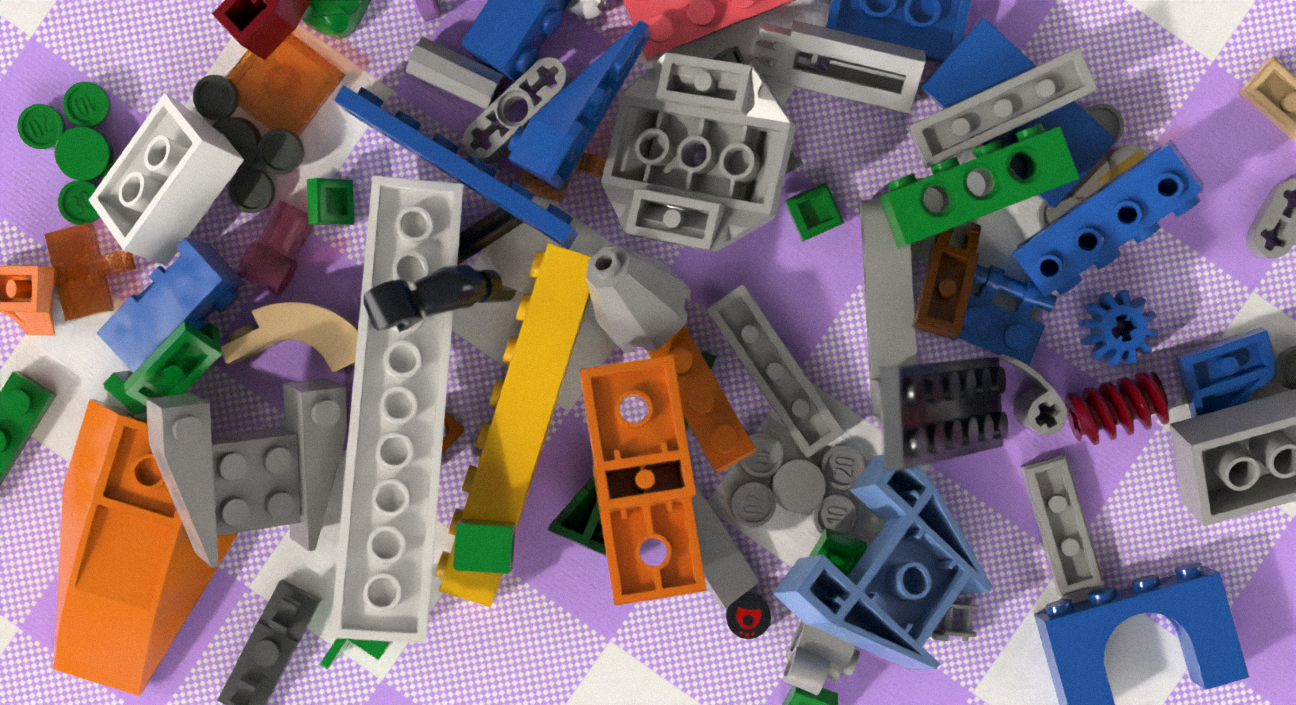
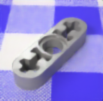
[463,57,574,164]

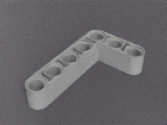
[860,199,917,424]

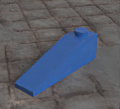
[508,20,651,192]

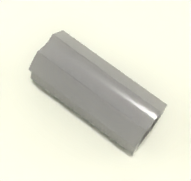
[406,36,505,110]

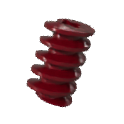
[1065,371,1169,445]

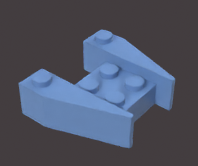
[773,454,993,670]

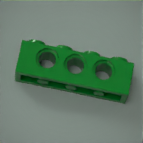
[878,123,1080,248]

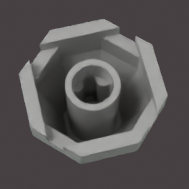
[586,246,691,353]

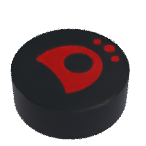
[725,592,771,639]

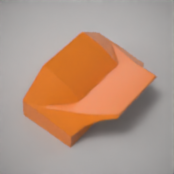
[0,266,58,336]

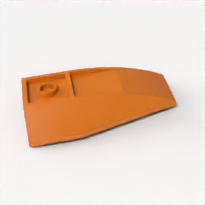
[53,399,238,696]

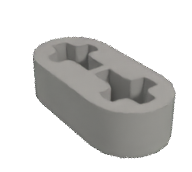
[1246,179,1296,259]

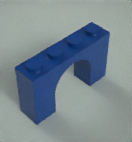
[1034,563,1249,705]

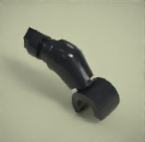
[363,265,517,333]

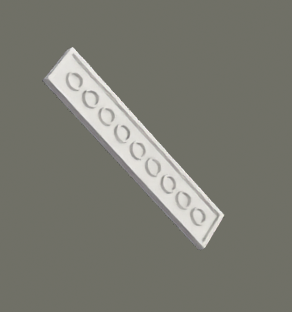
[330,175,464,643]

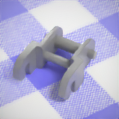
[930,598,980,641]

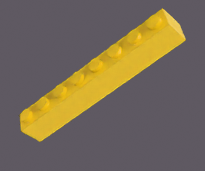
[435,243,592,607]

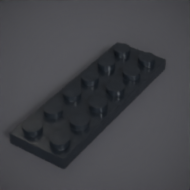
[880,357,1008,470]

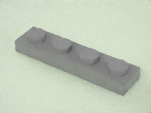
[907,47,1098,168]
[705,284,844,458]

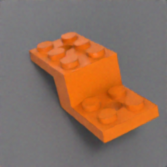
[579,355,707,606]

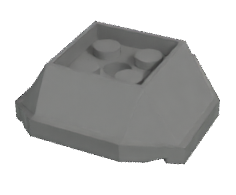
[601,52,796,252]

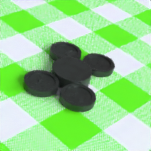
[193,75,304,213]

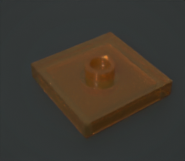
[227,33,346,137]

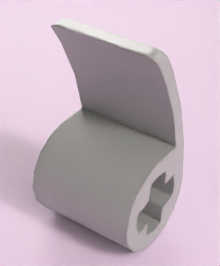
[997,354,1067,435]

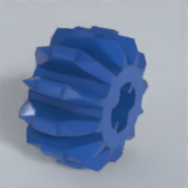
[1078,290,1159,366]

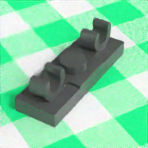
[217,579,321,705]

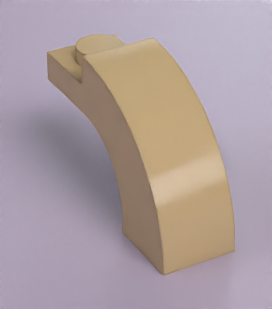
[221,302,359,373]

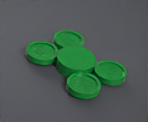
[17,82,117,225]

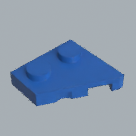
[1175,328,1275,418]

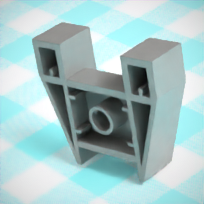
[146,378,347,567]

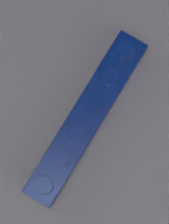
[334,85,578,250]

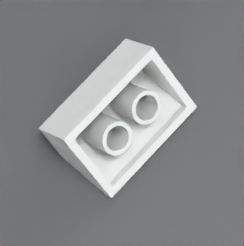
[89,93,244,266]

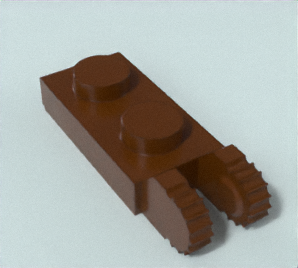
[912,222,981,341]

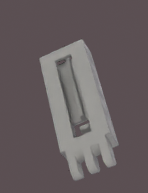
[750,20,926,114]

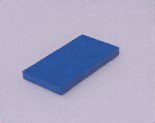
[919,18,1117,208]

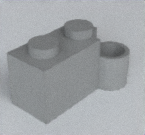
[782,620,860,695]

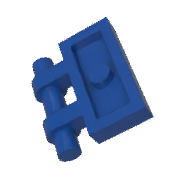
[957,264,1057,366]

